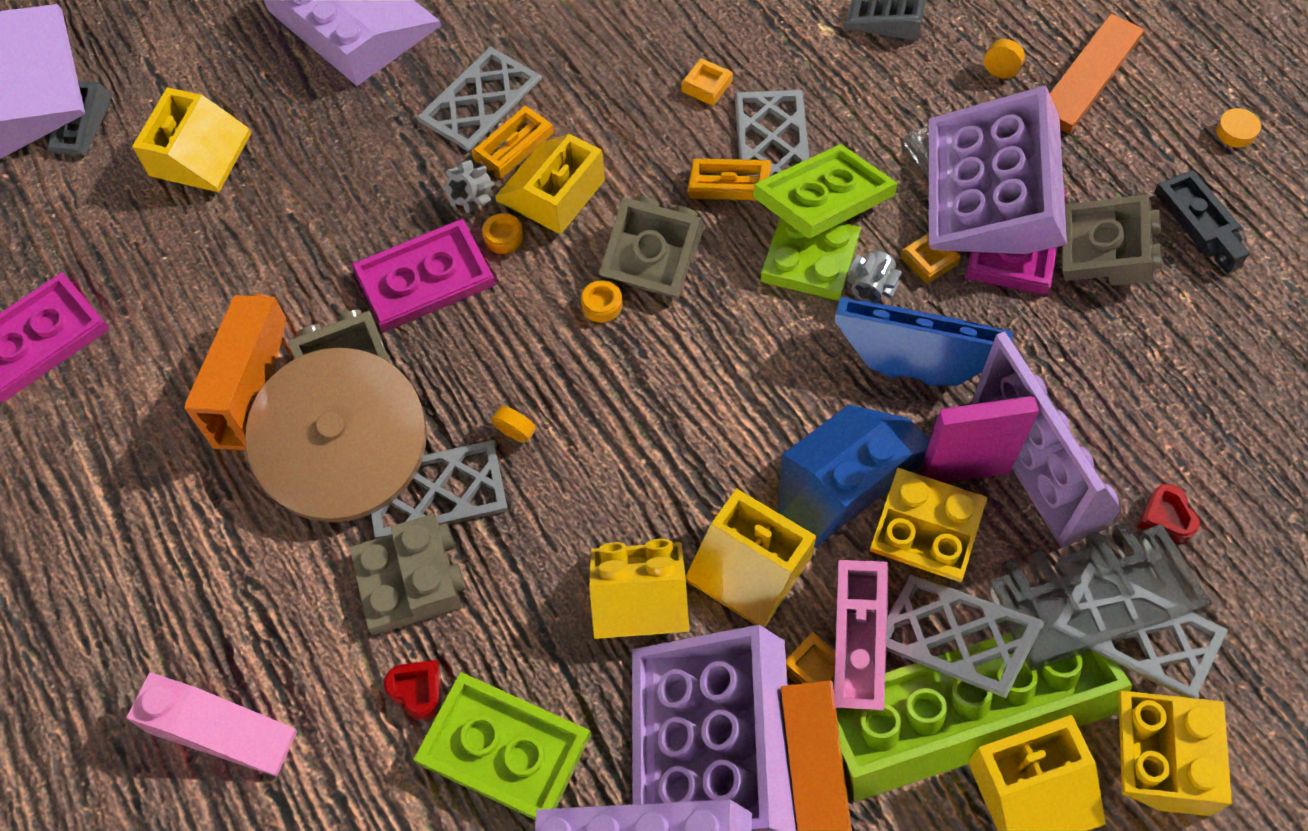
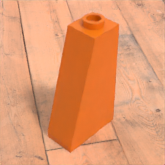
[184,294,287,450]

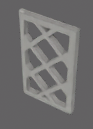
[417,47,542,152]
[734,90,809,177]
[371,440,508,539]
[1052,562,1228,699]
[886,574,1044,698]

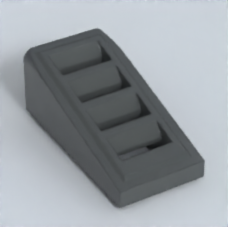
[845,0,926,41]
[47,81,112,156]

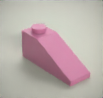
[834,560,889,710]
[126,672,297,777]

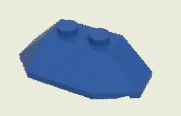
[834,297,1013,387]
[777,405,930,549]

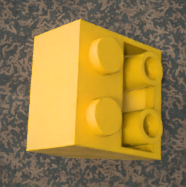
[132,87,251,192]
[495,134,605,235]
[870,468,988,582]
[686,488,816,628]
[589,539,689,639]
[1118,691,1232,817]
[968,715,1106,831]

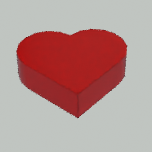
[1138,484,1200,544]
[383,660,442,720]

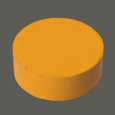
[984,39,1025,79]
[1216,108,1261,148]
[482,213,524,254]
[581,280,623,323]
[491,405,536,443]

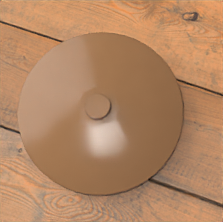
[245,348,427,522]

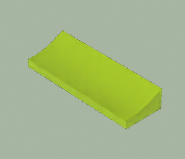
[836,613,1132,803]

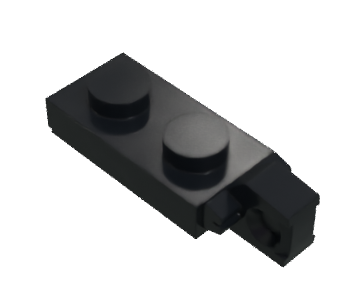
[1154,170,1250,274]

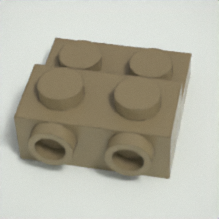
[1062,194,1163,286]
[599,196,704,299]
[288,309,390,363]
[350,513,466,636]

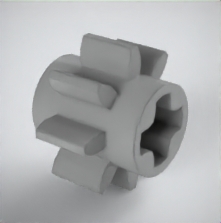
[442,160,495,213]
[847,251,902,303]

